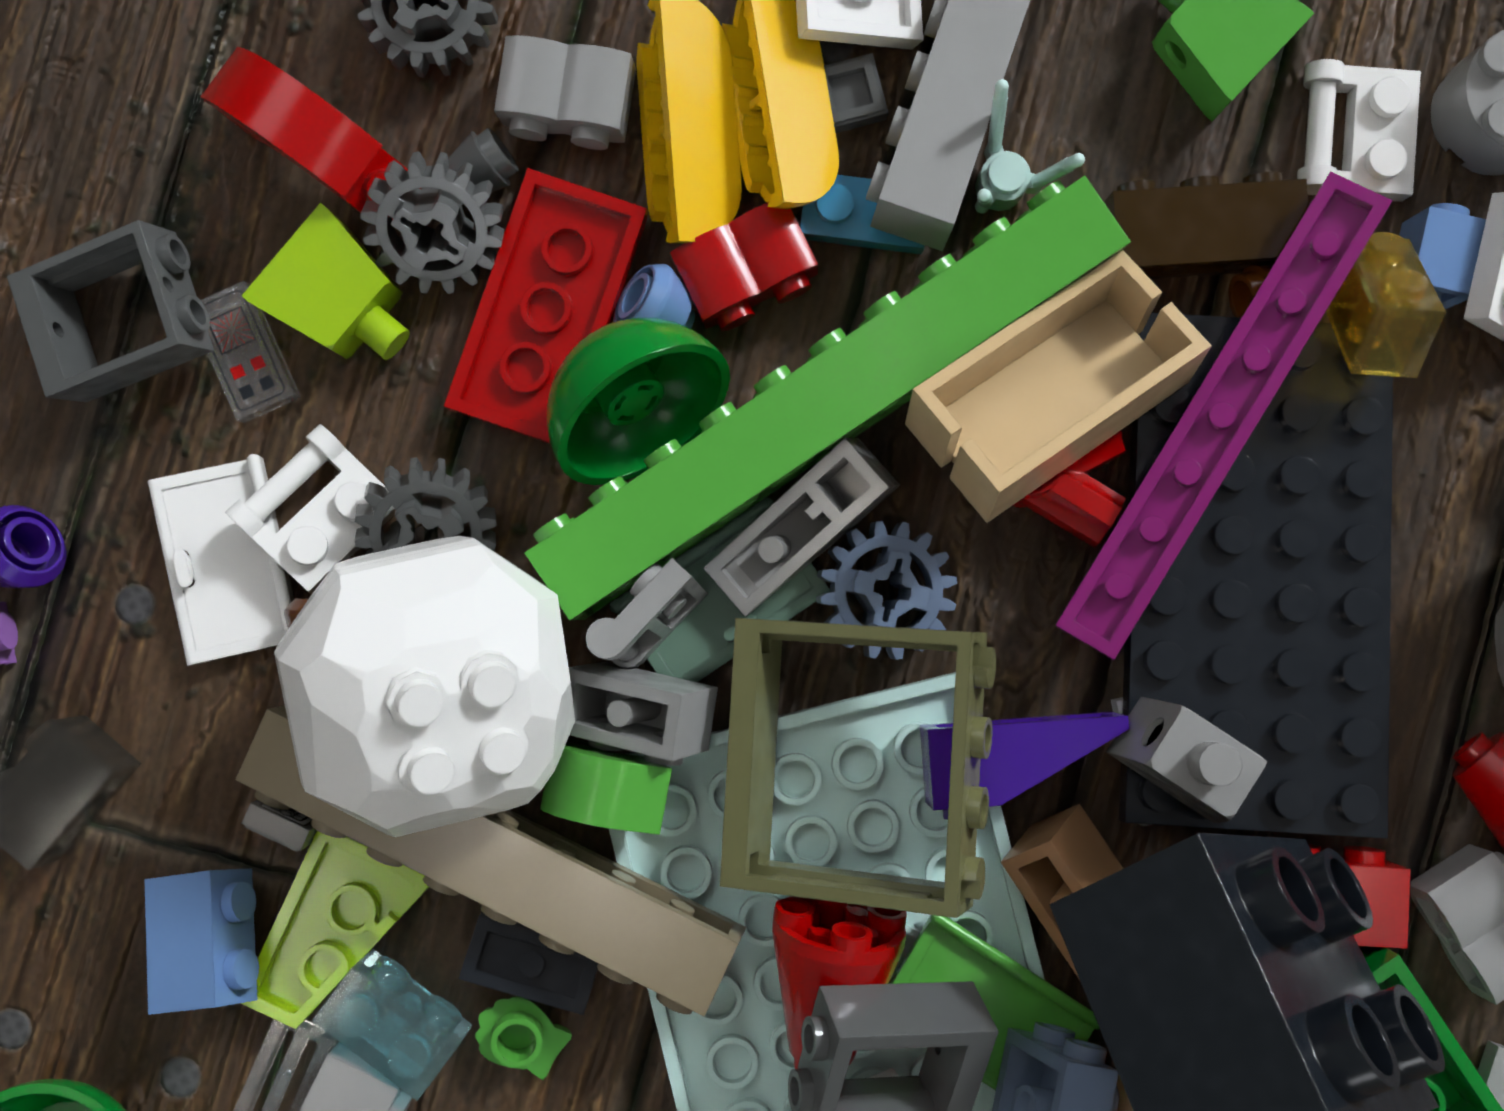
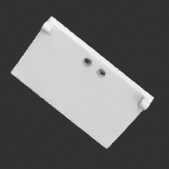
[147,454,294,666]

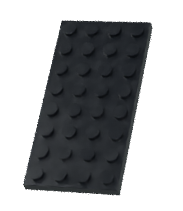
[1119,313,1394,838]

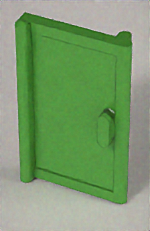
[889,915,1100,1091]

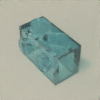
[312,949,473,1101]

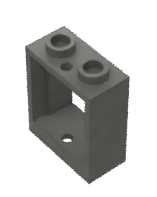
[7,220,214,402]
[788,981,999,1111]

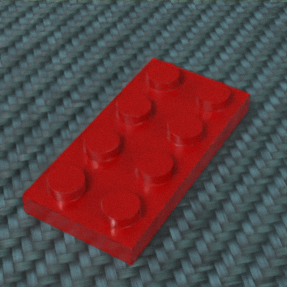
[444,168,649,444]

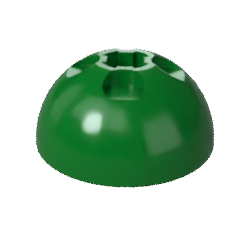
[547,318,730,485]

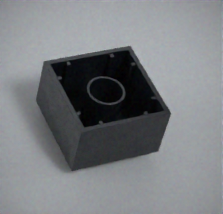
[1049,833,1445,1111]

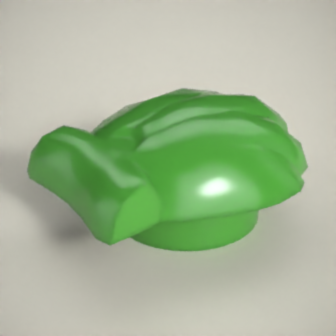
[475,996,572,1080]

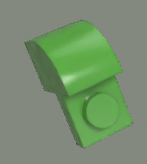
[540,738,672,835]

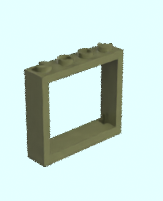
[720,618,996,918]

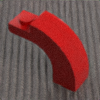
[200,46,421,220]

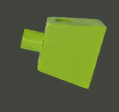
[241,203,410,360]

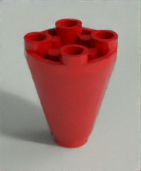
[772,896,907,1069]

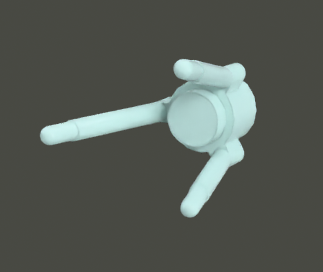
[975,79,1085,213]

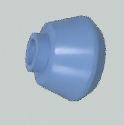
[614,263,695,329]

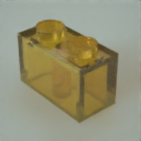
[1326,232,1446,378]

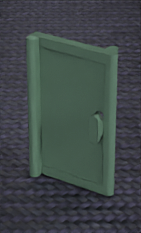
[609,497,830,682]

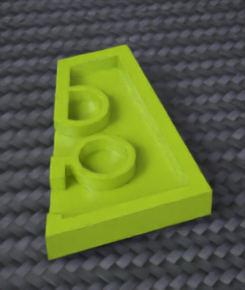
[241,831,429,1029]

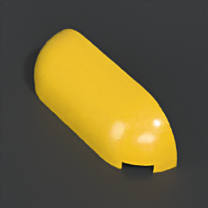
[637,0,742,244]
[722,0,839,209]

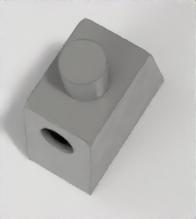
[1106,697,1267,823]

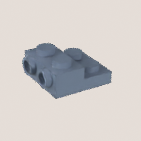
[992,1022,1119,1111]

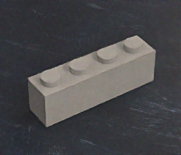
[866,0,1030,251]

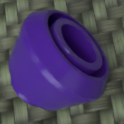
[0,505,67,588]

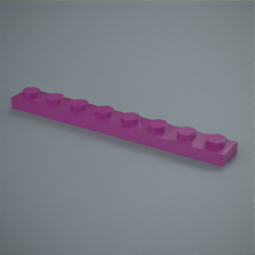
[1056,171,1393,661]

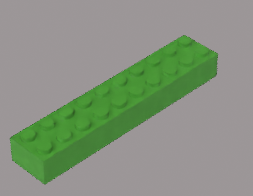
[524,176,1131,621]

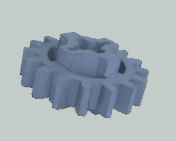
[816,521,957,660]

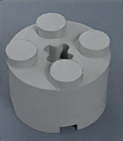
[1431,30,1504,176]

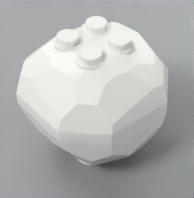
[274,536,575,837]

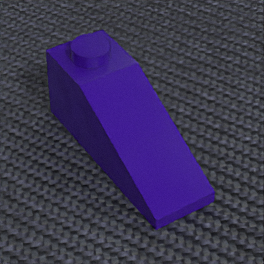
[920,712,1129,820]

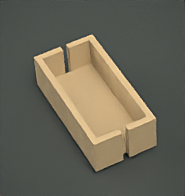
[905,250,1212,523]

